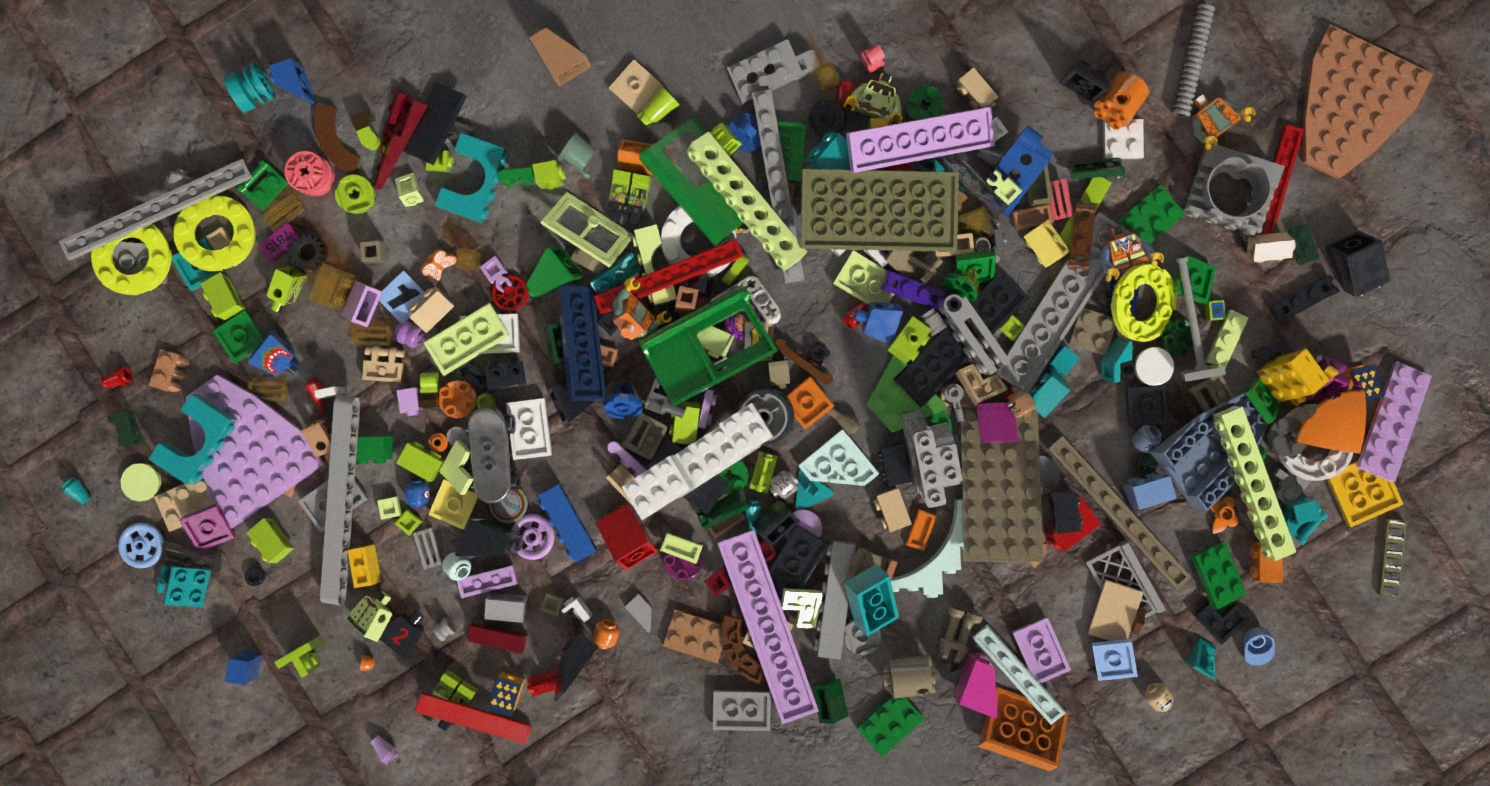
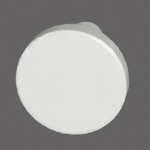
[1134,347,1174,385]

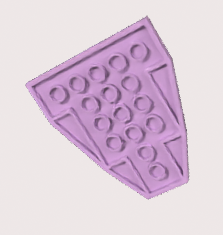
[186,375,326,528]

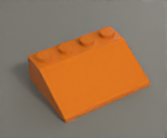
[978,687,1069,771]

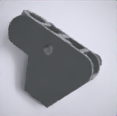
[644,376,686,418]

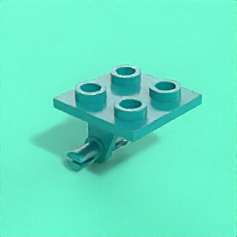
[155,565,211,607]

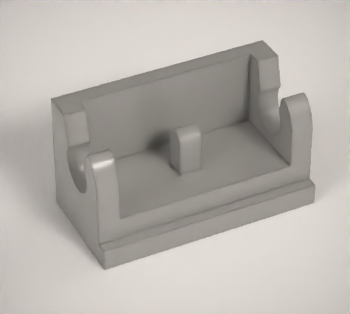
[484,592,527,623]

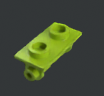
[749,451,778,493]

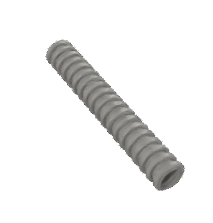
[1173,3,1215,117]

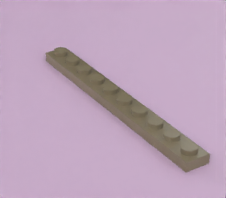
[1047,436,1191,590]

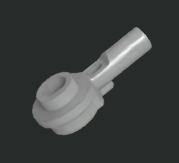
[944,384,965,422]

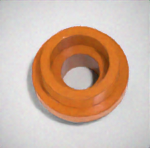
[428,433,448,452]

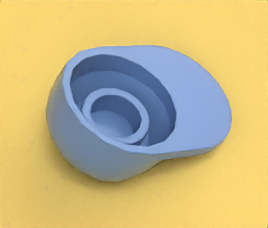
[1243,627,1275,666]

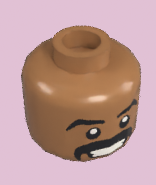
[1007,390,1036,420]

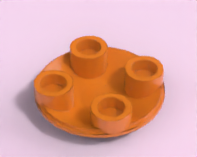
[439,380,477,418]

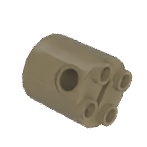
[882,655,936,699]

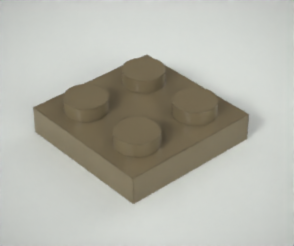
[1068,308,1116,356]

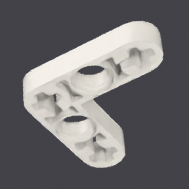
[711,276,781,324]

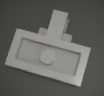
[1271,468,1311,505]

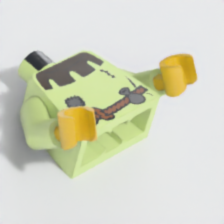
[844,73,902,125]

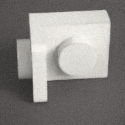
[561,596,593,622]

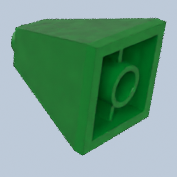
[526,246,585,297]

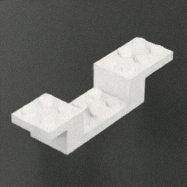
[622,403,774,520]

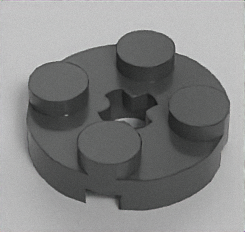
[1267,418,1307,457]

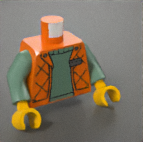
[1192,94,1256,150]
[613,278,671,340]

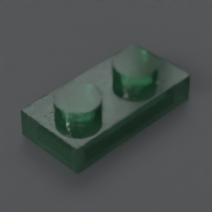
[1287,223,1319,265]

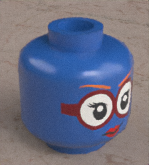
[404,478,430,508]

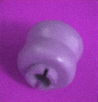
[395,321,425,348]

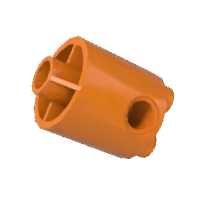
[1094,71,1149,130]

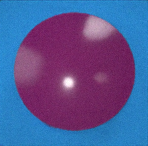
[664,553,702,581]

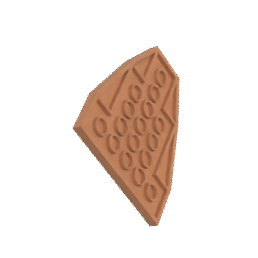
[1303,24,1433,179]

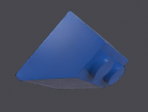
[269,58,316,105]

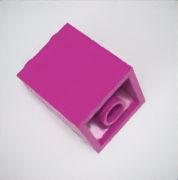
[953,652,997,718]

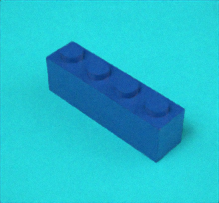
[538,483,598,563]

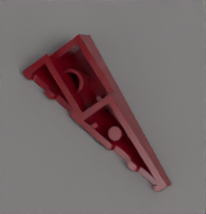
[372,87,428,190]

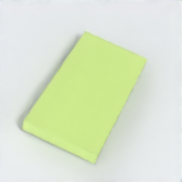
[423,303,510,376]

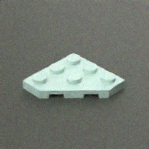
[798,429,879,486]

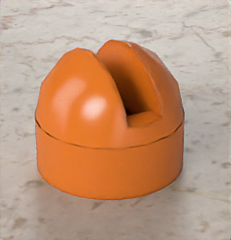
[360,655,375,671]

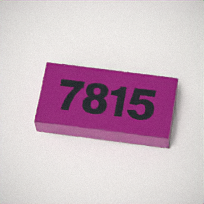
[258,222,301,262]

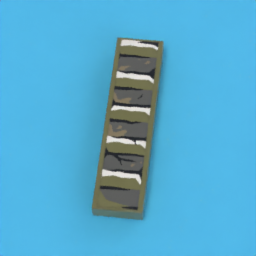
[1378,518,1407,597]

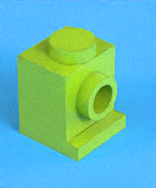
[710,122,742,156]

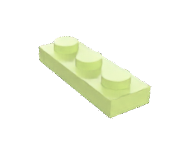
[1205,310,1249,368]

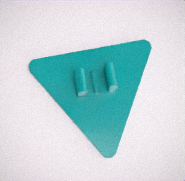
[795,470,834,511]

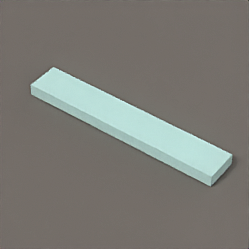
[972,624,1066,724]

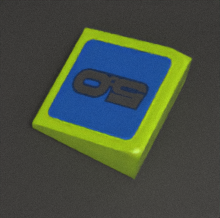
[1204,300,1226,321]

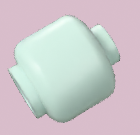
[442,552,471,581]

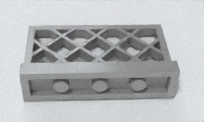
[1085,539,1166,624]

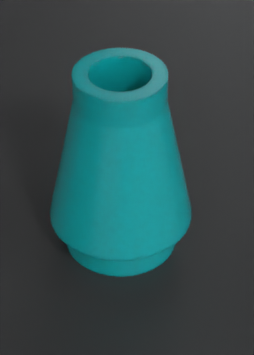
[61,477,92,505]

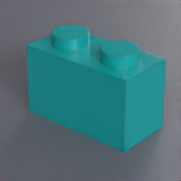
[1029,370,1071,417]

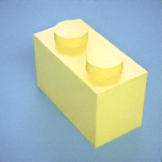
[1024,220,1070,268]

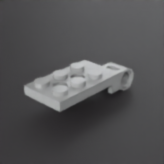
[727,39,822,104]

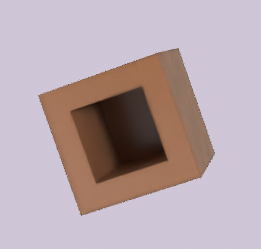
[674,286,699,314]

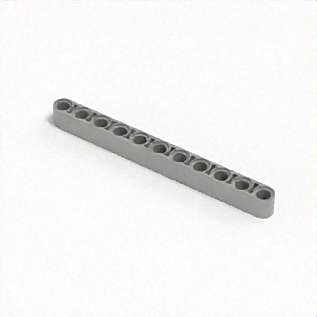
[320,395,360,605]

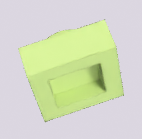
[377,496,402,519]

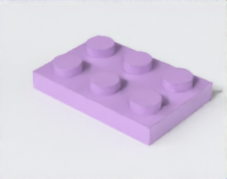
[1012,617,1071,683]

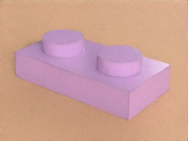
[698,389,717,428]

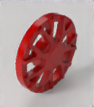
[492,275,528,312]

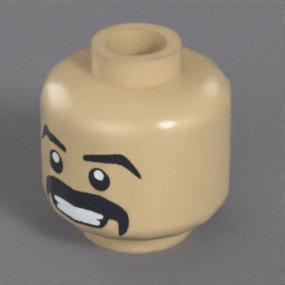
[1144,683,1174,712]

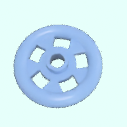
[118,522,165,568]

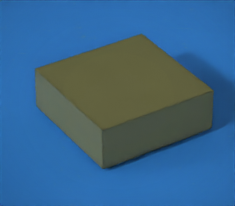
[540,592,565,617]

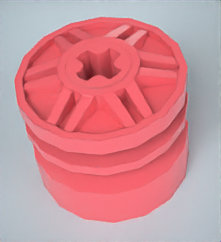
[284,151,335,196]

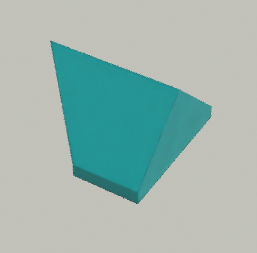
[1184,638,1216,681]

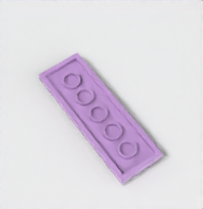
[1356,361,1432,482]

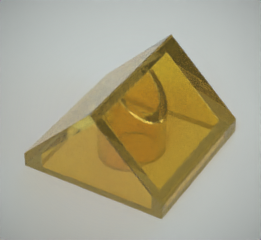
[958,206,994,239]

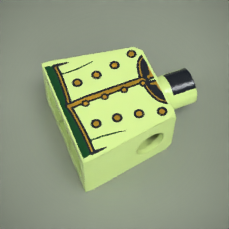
[346,591,392,642]

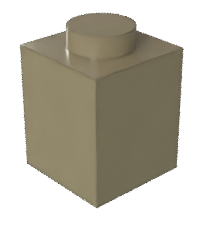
[360,241,387,264]

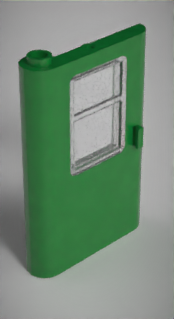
[639,118,770,247]

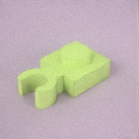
[987,170,1023,205]

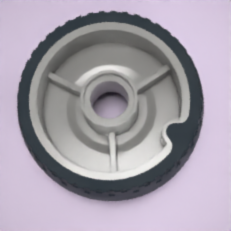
[736,387,795,445]

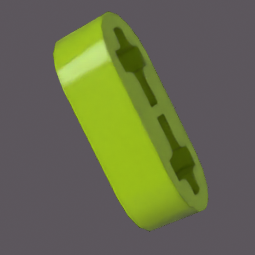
[721,253,751,287]

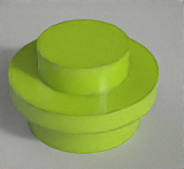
[476,393,496,409]

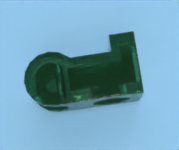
[107,410,141,447]

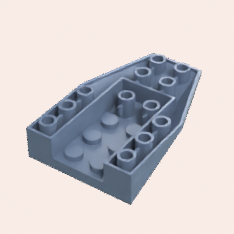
[1150,392,1270,511]

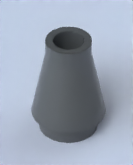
[977,148,1004,169]

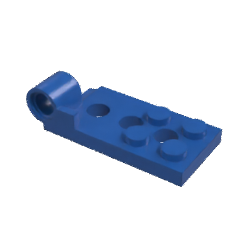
[976,125,1054,217]

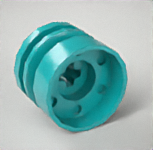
[223,61,276,113]

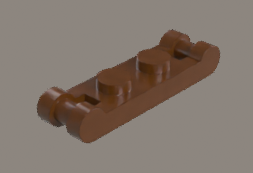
[1068,201,1097,271]
[774,339,833,384]

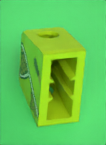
[267,267,308,313]

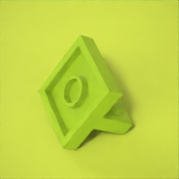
[274,636,324,678]

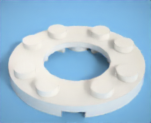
[661,206,737,277]
[1278,404,1353,481]

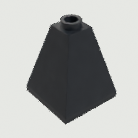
[548,384,606,426]

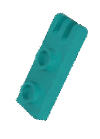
[588,252,642,295]

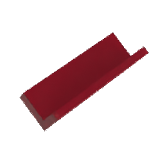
[467,621,528,654]

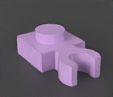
[480,256,512,292]

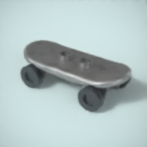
[465,408,521,504]

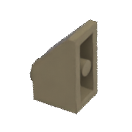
[571,247,615,274]
[767,360,790,389]

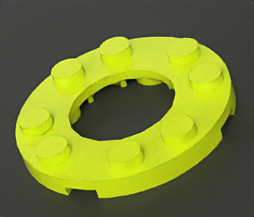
[174,195,256,272]
[91,223,172,295]
[1111,264,1177,342]

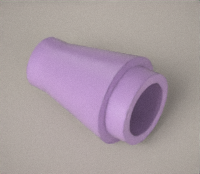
[370,735,398,765]

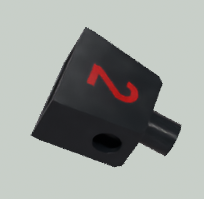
[379,610,424,660]

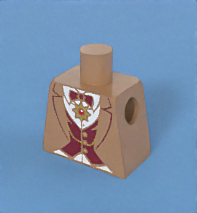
[301,416,332,464]

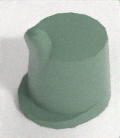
[557,133,596,179]

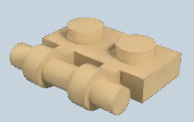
[362,346,405,382]

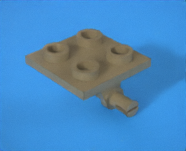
[884,251,943,284]

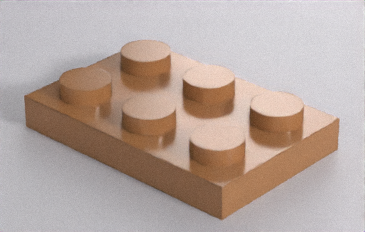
[663,609,723,664]

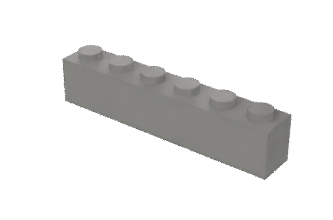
[814,540,856,660]

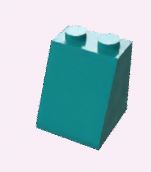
[806,131,875,171]

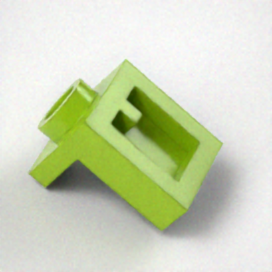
[426,150,454,172]

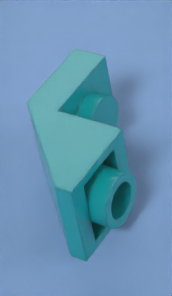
[1101,338,1133,383]

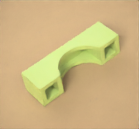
[632,224,677,306]

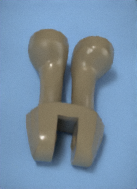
[939,605,983,664]

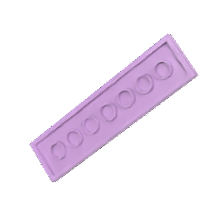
[846,107,995,173]

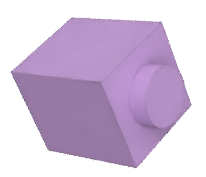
[396,388,423,416]

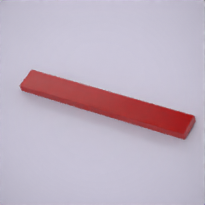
[594,238,744,314]

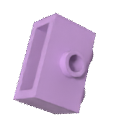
[341,280,382,327]

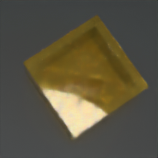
[308,263,356,310]

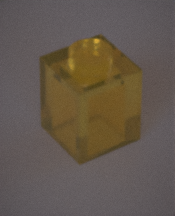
[813,61,840,91]
[455,248,481,272]

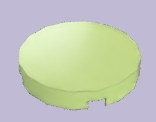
[121,463,162,502]

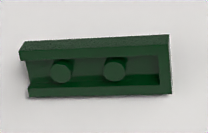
[1068,158,1125,180]
[696,489,750,530]

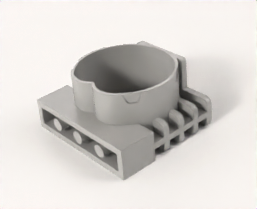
[1183,144,1285,236]
[901,410,963,508]

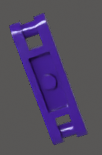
[880,271,948,311]

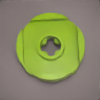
[335,175,375,214]

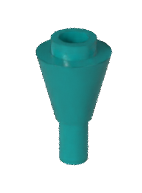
[745,499,762,533]

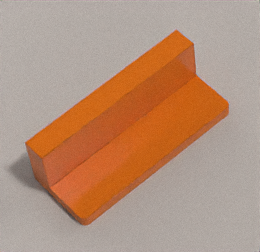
[617,139,678,175]

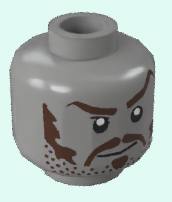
[769,470,799,499]

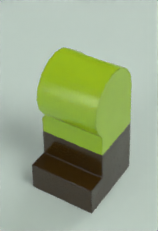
[351,110,381,151]
[419,372,440,408]

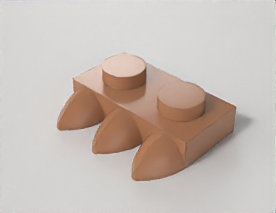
[149,349,190,392]

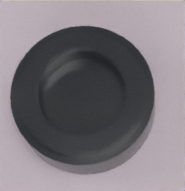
[245,566,266,586]

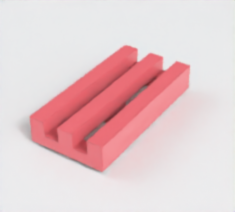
[1050,178,1074,220]

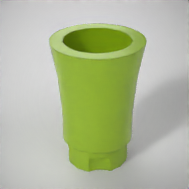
[636,86,679,129]

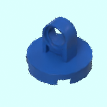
[729,113,761,152]
[604,382,643,419]

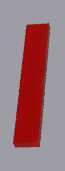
[1255,124,1304,235]
[414,692,532,744]

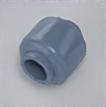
[1132,425,1162,453]

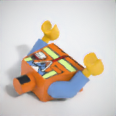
[1099,225,1164,281]

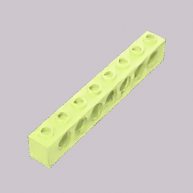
[686,132,807,272]
[1213,406,1296,561]

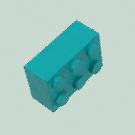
[844,564,899,637]

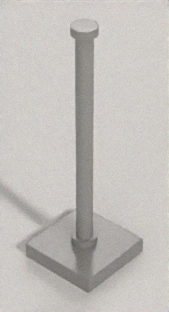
[1176,257,1226,382]

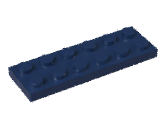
[556,285,606,401]

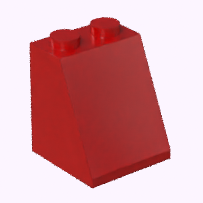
[1045,490,1102,552]
[595,504,659,571]

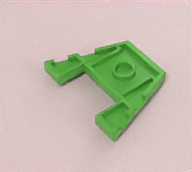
[866,356,948,433]

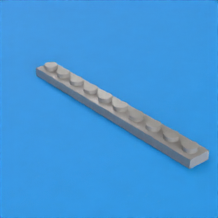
[752,89,804,284]
[59,159,253,260]

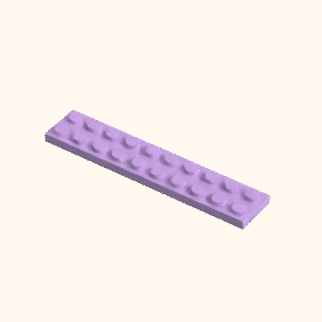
[718,529,819,724]

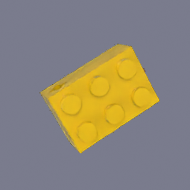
[1256,349,1330,402]

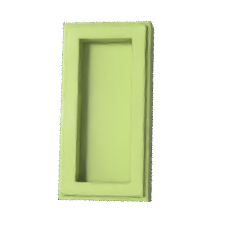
[660,532,703,564]

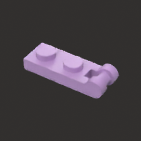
[607,441,647,477]

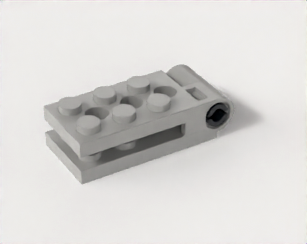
[938,295,1010,375]

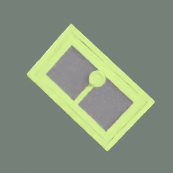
[541,192,634,268]

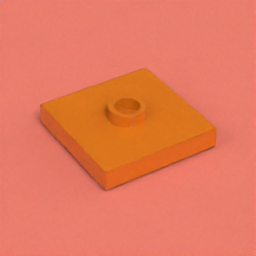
[787,376,835,430]

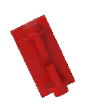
[527,669,559,697]

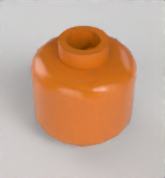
[593,619,620,649]

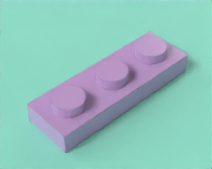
[457,565,518,598]

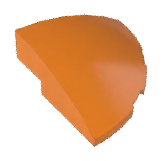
[1295,390,1366,453]

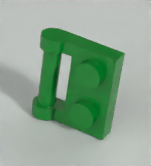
[236,159,289,211]
[497,167,535,188]

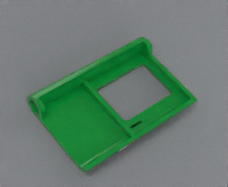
[638,286,778,407]

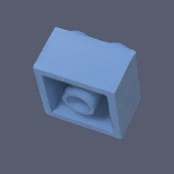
[1122,472,1177,510]

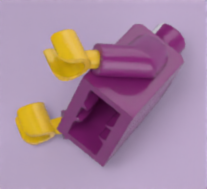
[1290,355,1349,406]

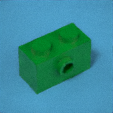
[356,436,393,464]

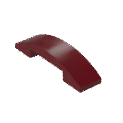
[704,540,778,597]

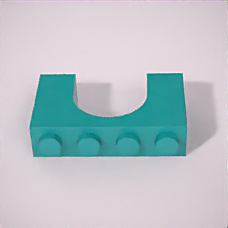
[435,133,509,223]
[149,394,237,485]

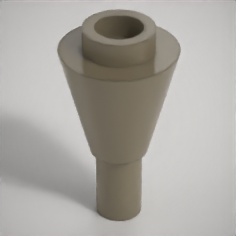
[827,408,861,436]

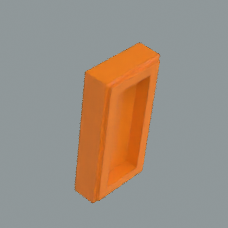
[906,509,937,551]

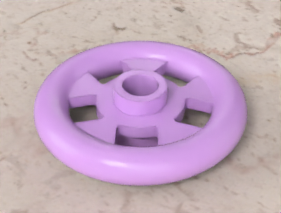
[512,514,555,560]

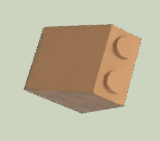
[529,28,591,86]

